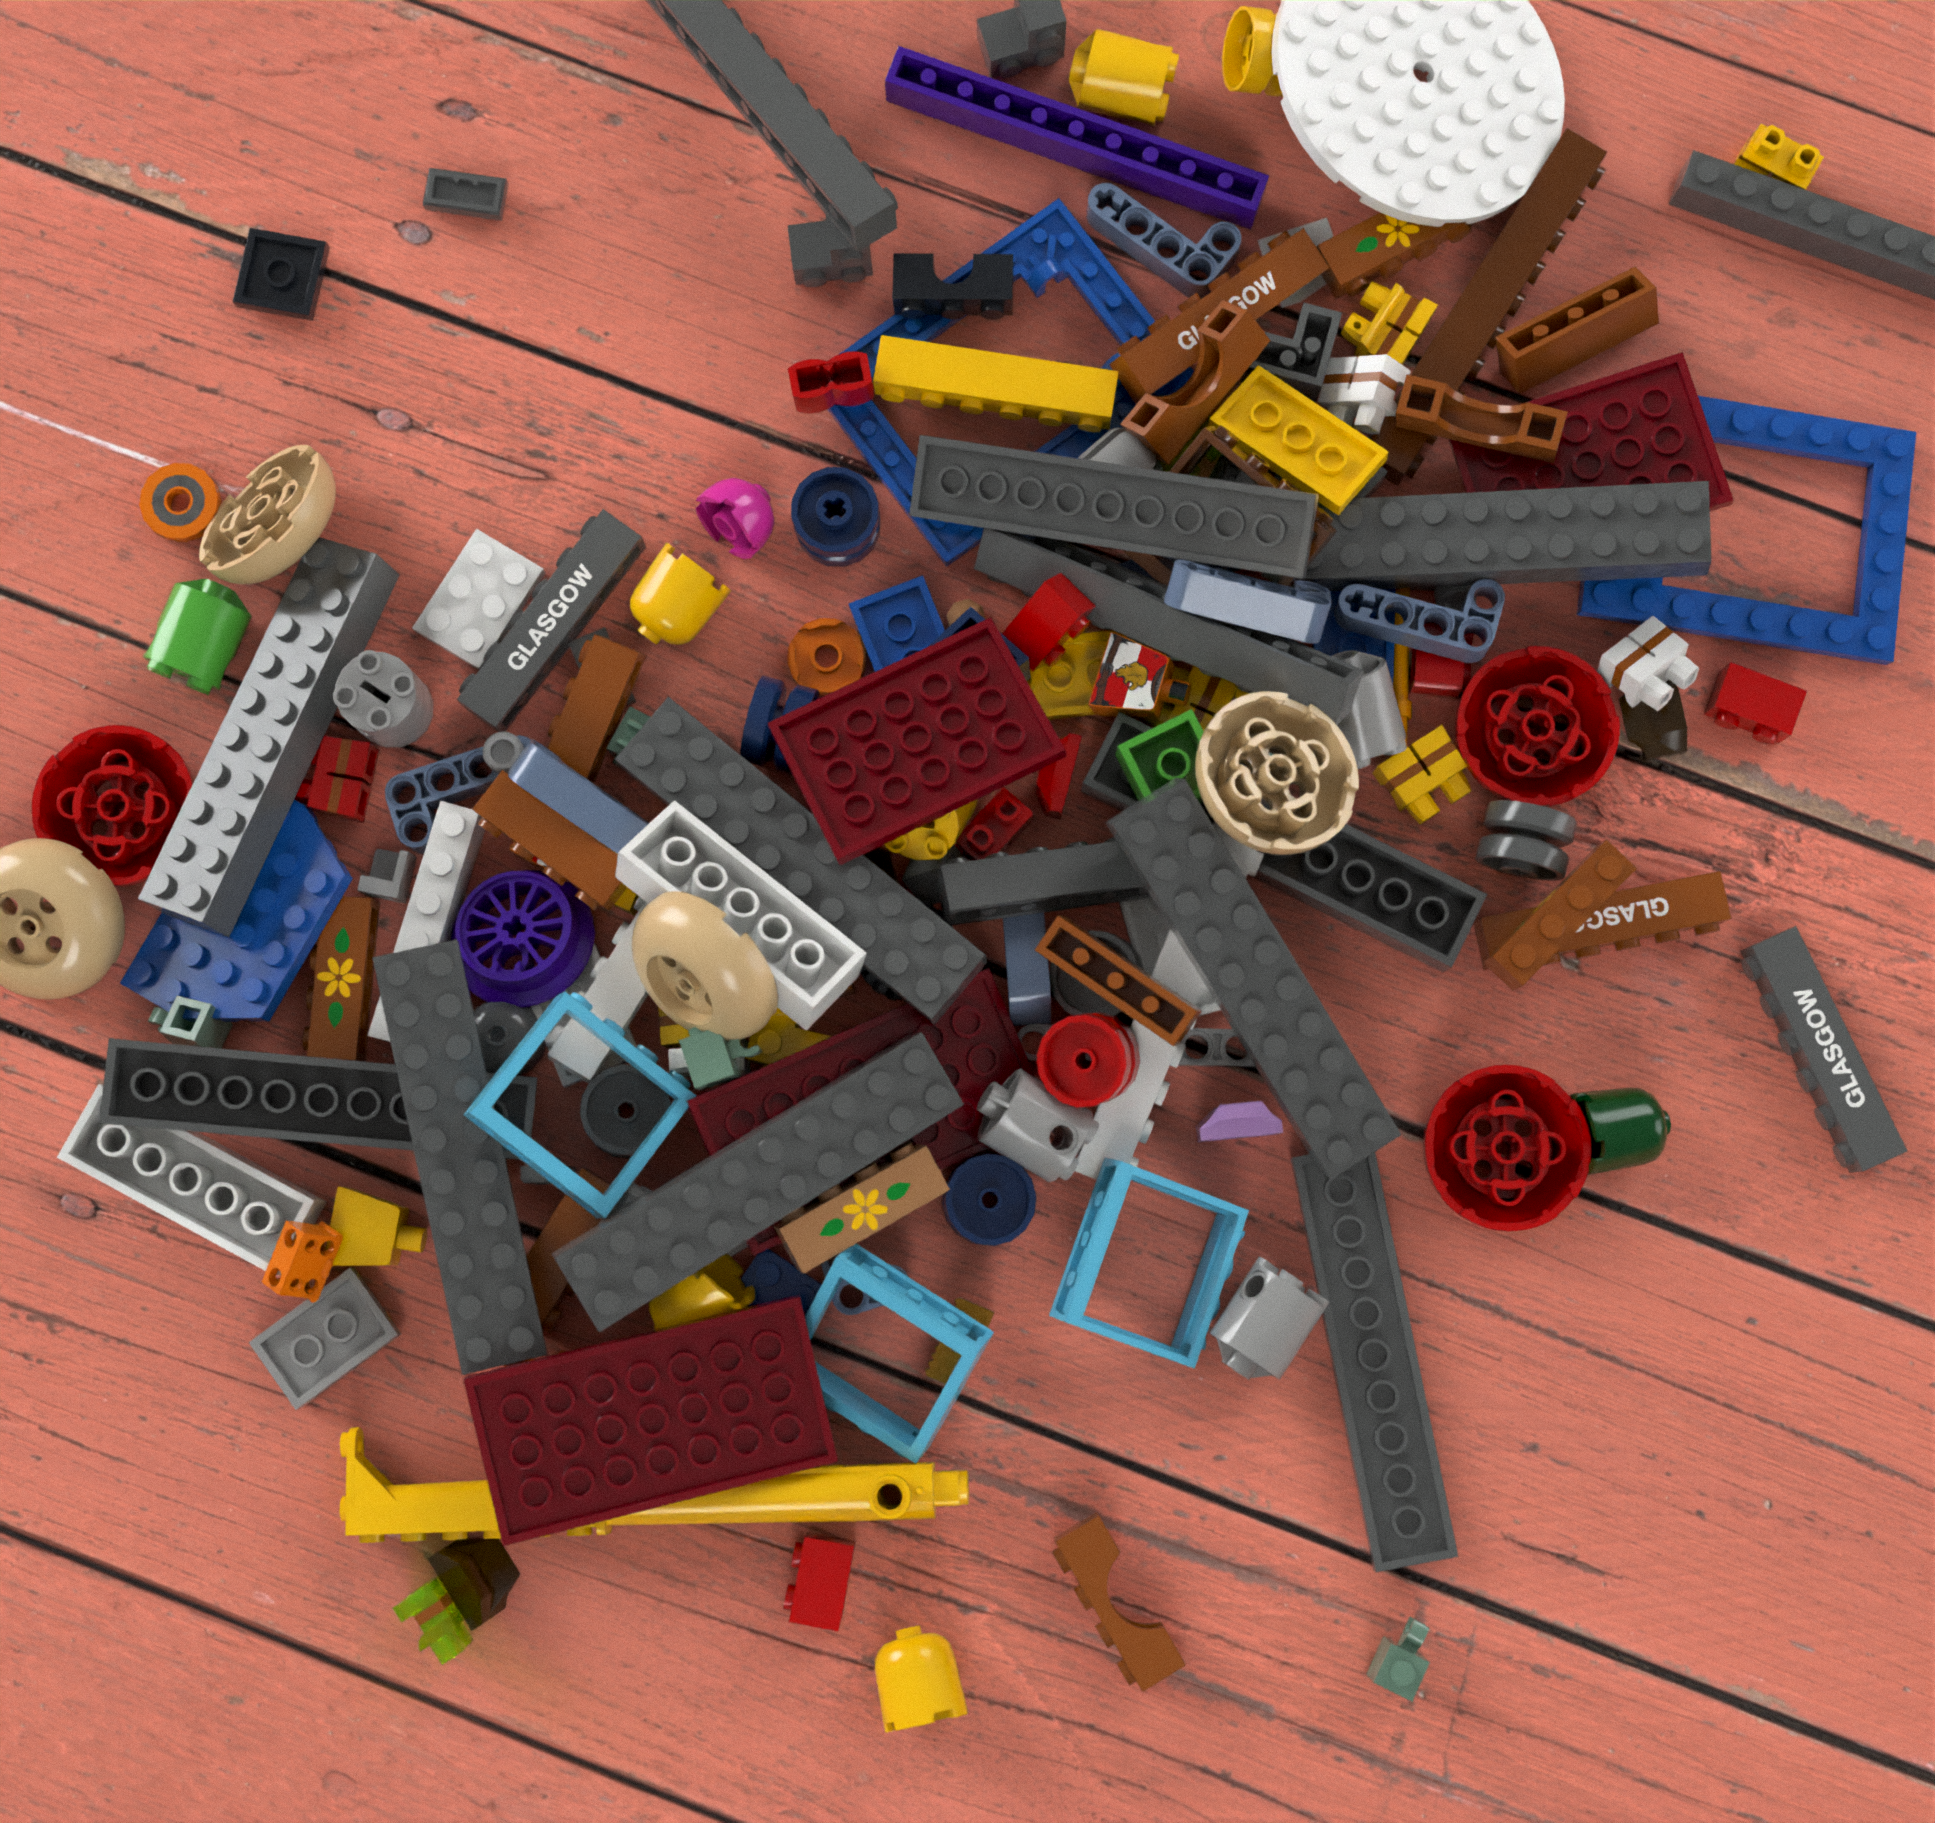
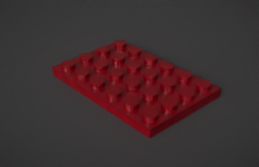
[1449,352,1734,512]
[767,617,1066,866]

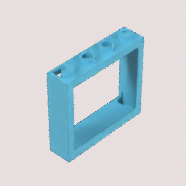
[463,991,696,1218]
[1049,1157,1249,1369]
[805,1244,994,1464]

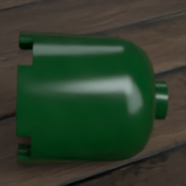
[1570,1087,1671,1175]

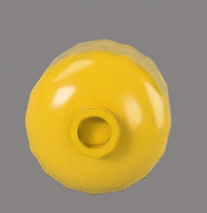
[630,542,732,645]
[649,1253,755,1330]
[875,1625,968,1733]

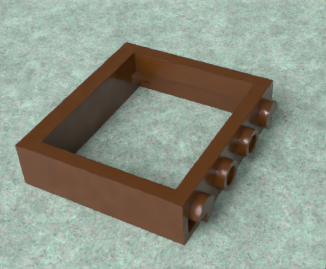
[1122,425,1337,587]

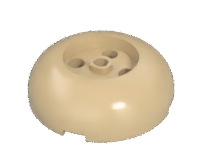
[199,445,336,585]
[1195,691,1359,855]
[0,838,125,1000]
[632,891,778,1041]

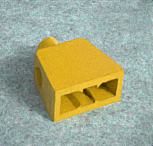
[326,1186,428,1266]

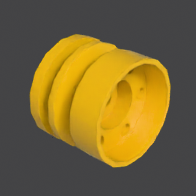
[1222,6,1283,97]

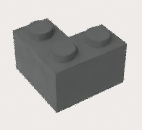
[977,0,1067,78]
[787,214,873,287]
[1240,303,1342,402]

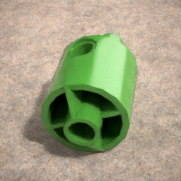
[143,579,252,695]

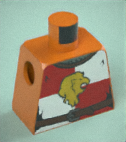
[1088,632,1191,720]

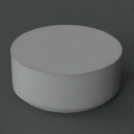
[1434,585,1476,611]
[483,732,525,774]

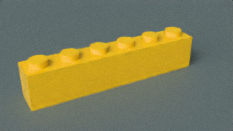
[873,335,1119,432]

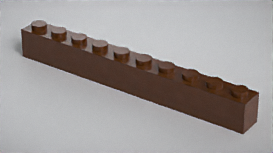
[1370,128,1607,486]

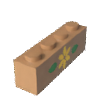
[773,1141,950,1274]

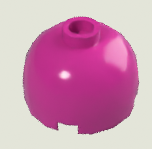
[695,478,775,559]

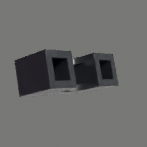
[892,253,1014,320]

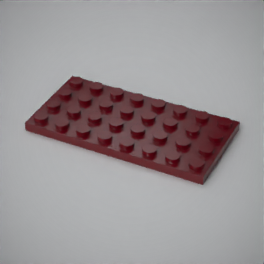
[686,968,1035,1256]
[463,1294,838,1546]

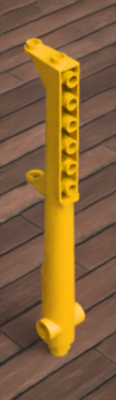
[340,1427,969,1543]

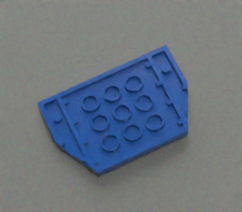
[120,800,353,1022]

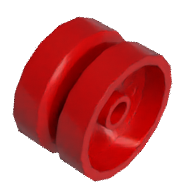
[1037,1012,1140,1108]

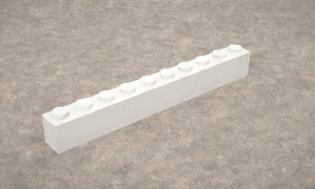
[1075,799,1270,1180]

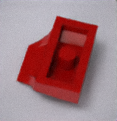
[1035,733,1082,820]

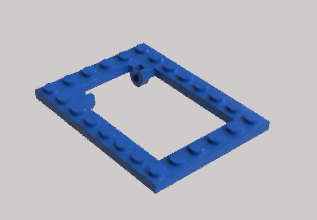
[827,198,1194,567]
[1576,396,1916,665]

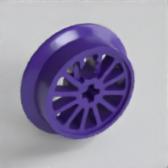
[451,870,595,1008]

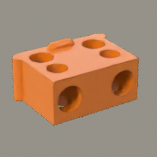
[262,1220,343,1303]

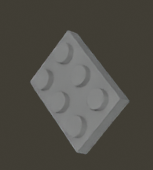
[249,1267,401,1410]

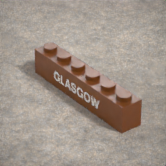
[1109,228,1330,404]
[1473,871,1732,970]

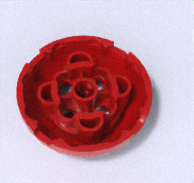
[1455,646,1620,807]
[32,725,194,887]
[1423,1065,1591,1231]

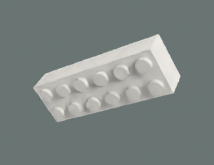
[615,800,867,1031]
[57,1084,327,1275]

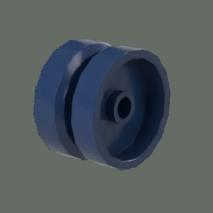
[791,467,881,567]
[740,676,819,775]
[941,1154,1036,1246]

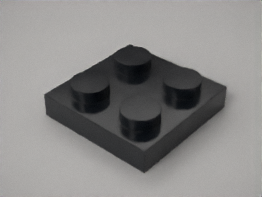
[232,228,330,321]

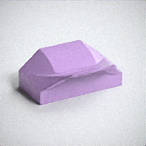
[1196,1101,1283,1142]

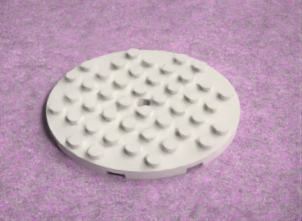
[1271,0,1565,227]

